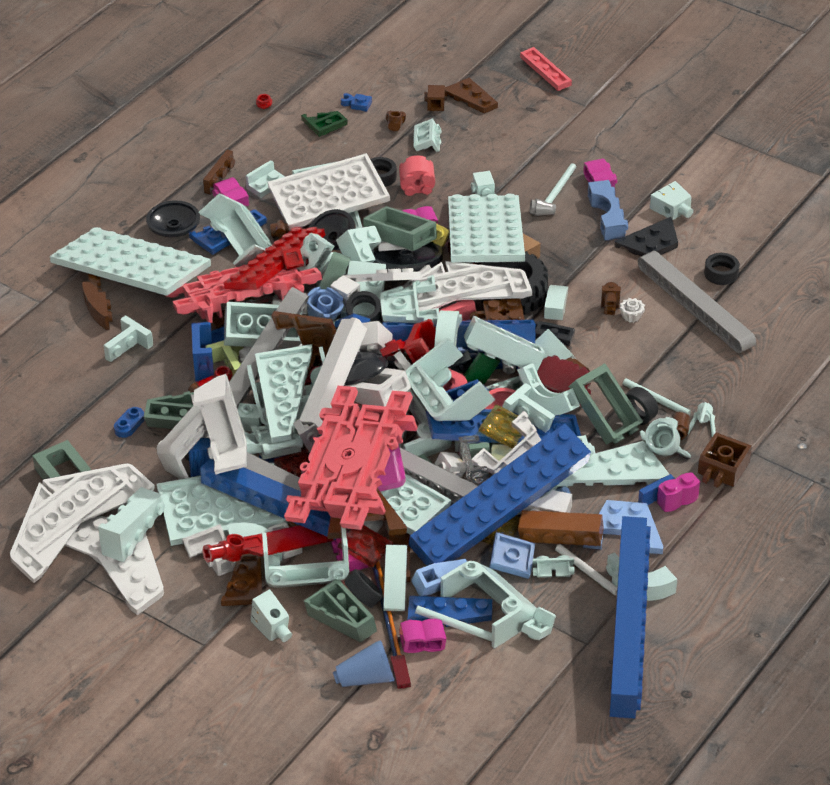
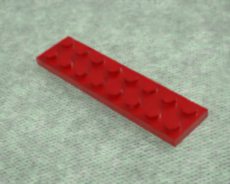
[223,227,325,290]

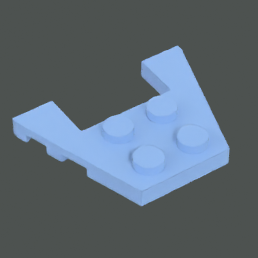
[583,500,663,554]

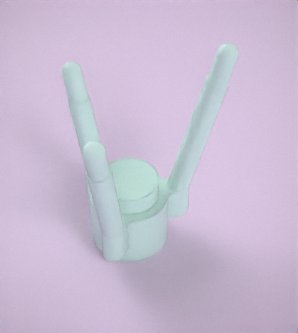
[688,402,716,437]

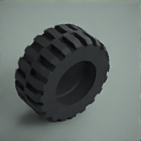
[481,251,548,315]

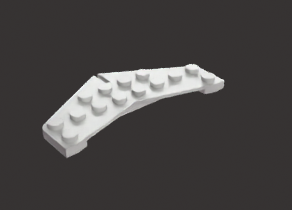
[380,261,532,322]
[10,464,155,583]
[65,516,164,615]

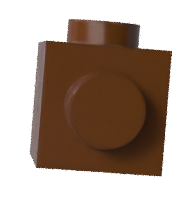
[424,85,445,111]

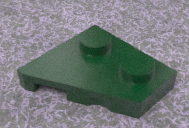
[301,111,348,137]

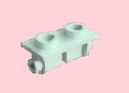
[532,555,574,578]

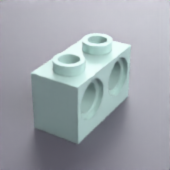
[297,233,334,271]

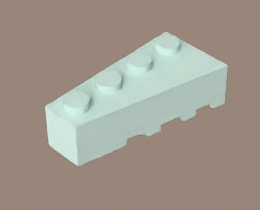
[98,487,165,562]

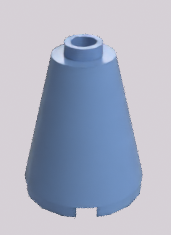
[307,287,344,321]
[333,640,394,687]

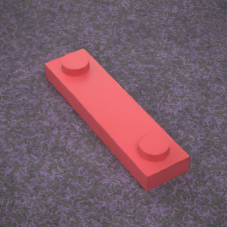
[520,47,572,91]

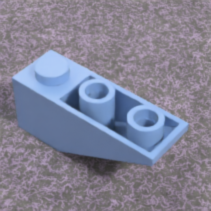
[411,559,467,596]

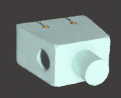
[650,181,693,220]
[251,589,292,642]

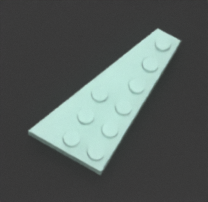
[556,441,669,486]

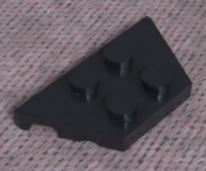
[614,217,678,256]

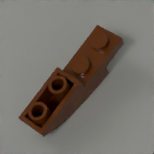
[82,273,113,330]

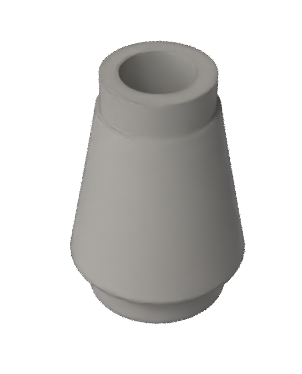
[529,198,556,216]

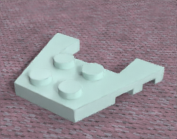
[380,275,439,325]

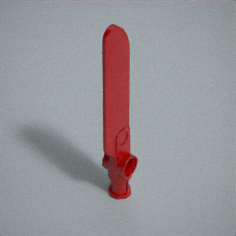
[202,525,349,563]

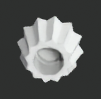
[620,298,645,323]

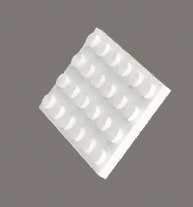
[267,153,390,230]

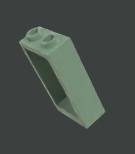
[363,206,437,251]
[569,363,643,445]
[32,440,91,480]

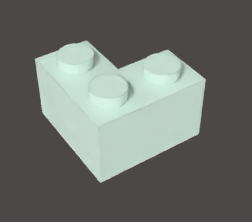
[336,226,382,267]

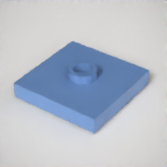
[489,532,535,579]

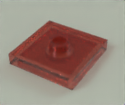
[338,525,393,568]

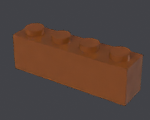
[518,510,604,546]

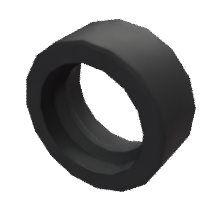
[370,157,397,187]
[704,252,740,285]
[345,291,382,322]
[626,387,659,425]
[344,569,383,608]

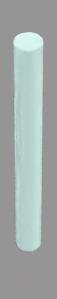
[545,163,576,203]
[623,378,691,415]
[415,606,492,642]

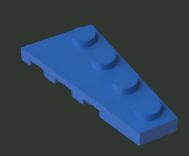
[189,209,267,255]
[408,596,493,627]

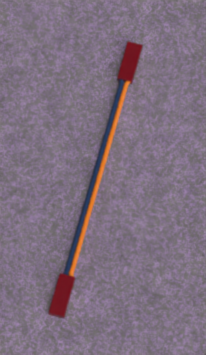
[366,536,411,689]

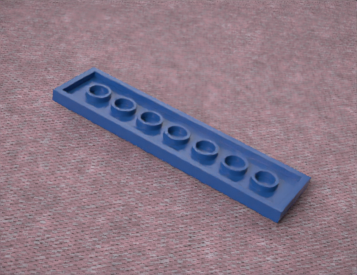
[425,409,581,444]

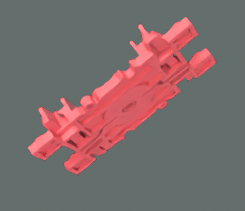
[165,259,322,323]
[284,385,418,530]

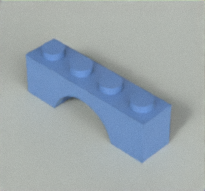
[588,180,628,241]

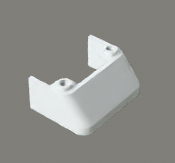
[191,374,247,474]
[157,406,207,479]

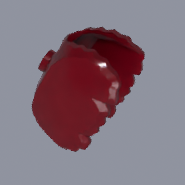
[537,355,591,409]

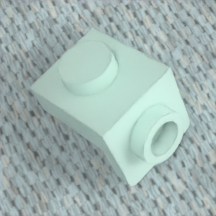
[521,607,556,640]

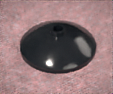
[146,200,200,238]
[309,209,356,250]
[344,352,388,385]

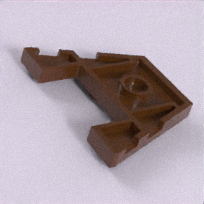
[271,311,336,366]
[327,488,407,539]

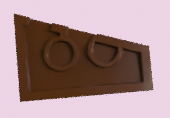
[445,78,498,114]
[221,554,262,606]

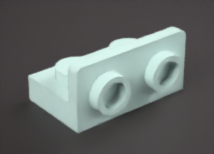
[414,118,442,152]
[246,160,285,198]

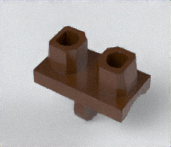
[601,282,621,315]

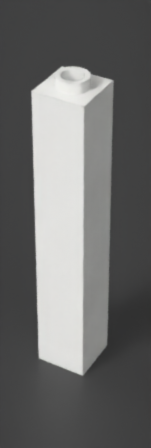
[300,318,367,427]

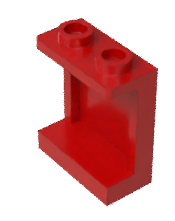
[404,319,436,364]

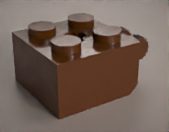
[470,298,524,320]
[698,432,752,488]

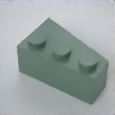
[144,391,194,429]
[304,579,377,643]

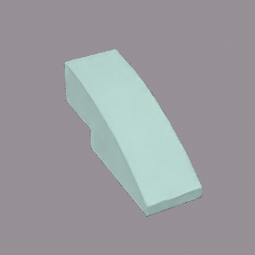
[544,285,568,320]
[384,545,407,611]

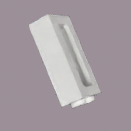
[344,368,411,406]

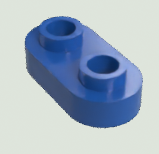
[114,407,145,438]

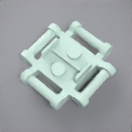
[244,425,304,459]

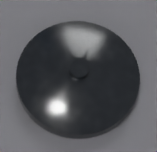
[371,242,443,272]

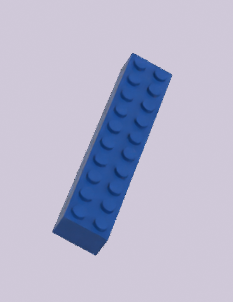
[409,423,591,566]
[609,516,651,719]

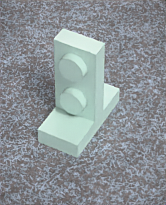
[104,316,153,362]
[499,383,555,433]

